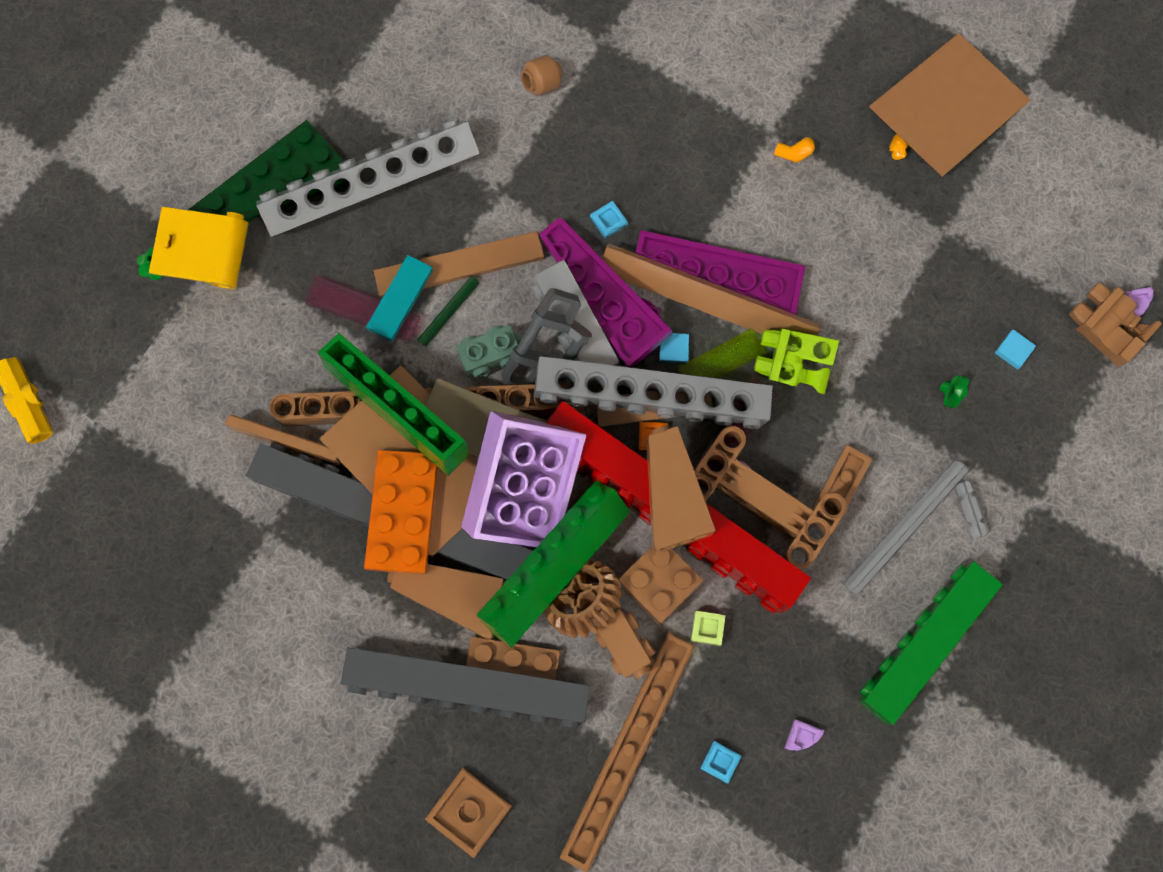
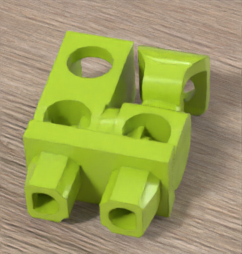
[754,329,839,394]

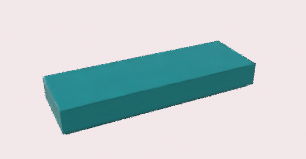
[366,255,433,342]

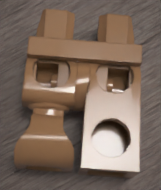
[1069,282,1162,367]

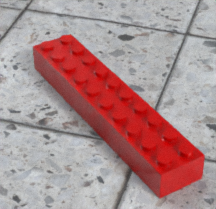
[546,401,811,614]

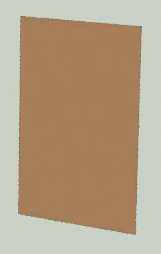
[869,33,1031,177]
[319,366,478,556]

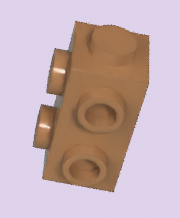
[595,609,656,680]

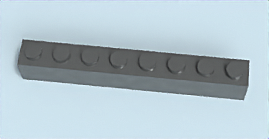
[340,647,590,728]

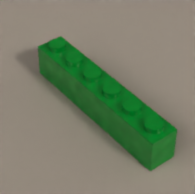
[317,333,470,476]
[476,481,630,648]
[858,561,1003,725]

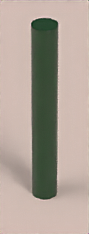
[417,276,479,347]

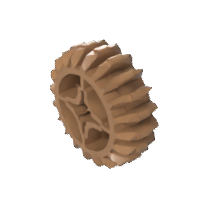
[544,559,623,639]

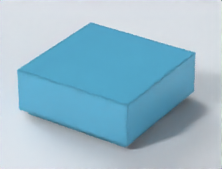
[590,201,628,239]
[995,329,1036,369]
[659,333,689,364]
[700,741,741,784]

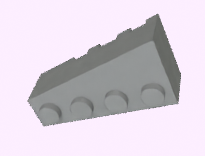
[528,260,619,365]

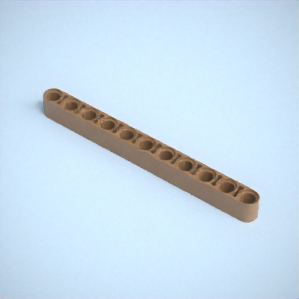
[269,383,588,426]

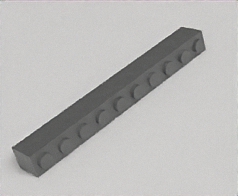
[245,443,533,582]

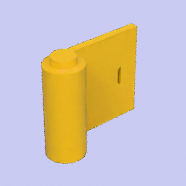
[149,207,249,290]

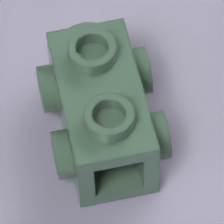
[456,325,521,379]

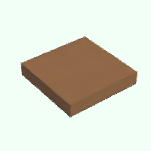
[425,767,512,858]

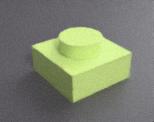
[690,611,726,646]

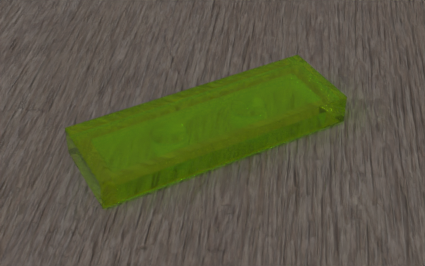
[677,328,766,379]

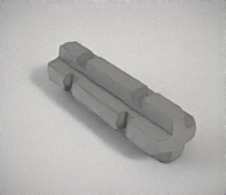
[956,481,989,538]

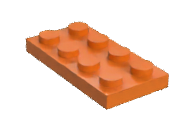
[364,450,438,575]

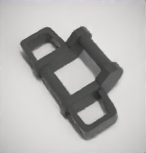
[501,288,592,385]

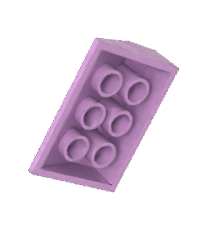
[461,411,586,547]

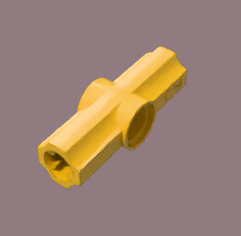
[0,357,54,445]

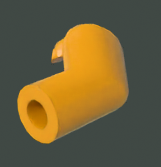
[889,134,908,160]
[774,137,815,163]

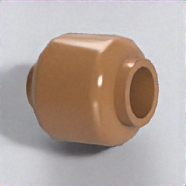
[521,55,563,96]

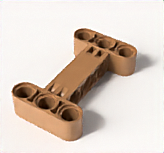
[694,426,847,571]

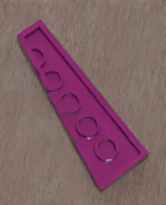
[539,217,672,368]
[636,230,805,315]

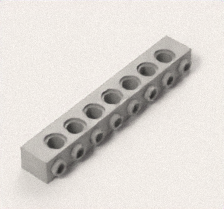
[256,117,480,237]
[534,356,773,429]

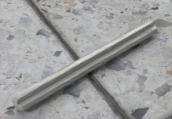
[845,461,968,595]

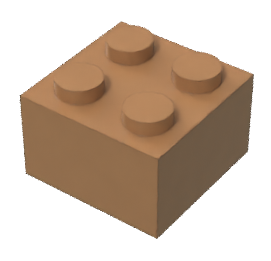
[618,547,704,626]

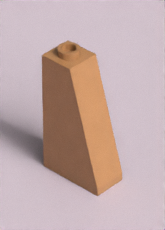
[647,425,716,555]
[387,564,505,640]

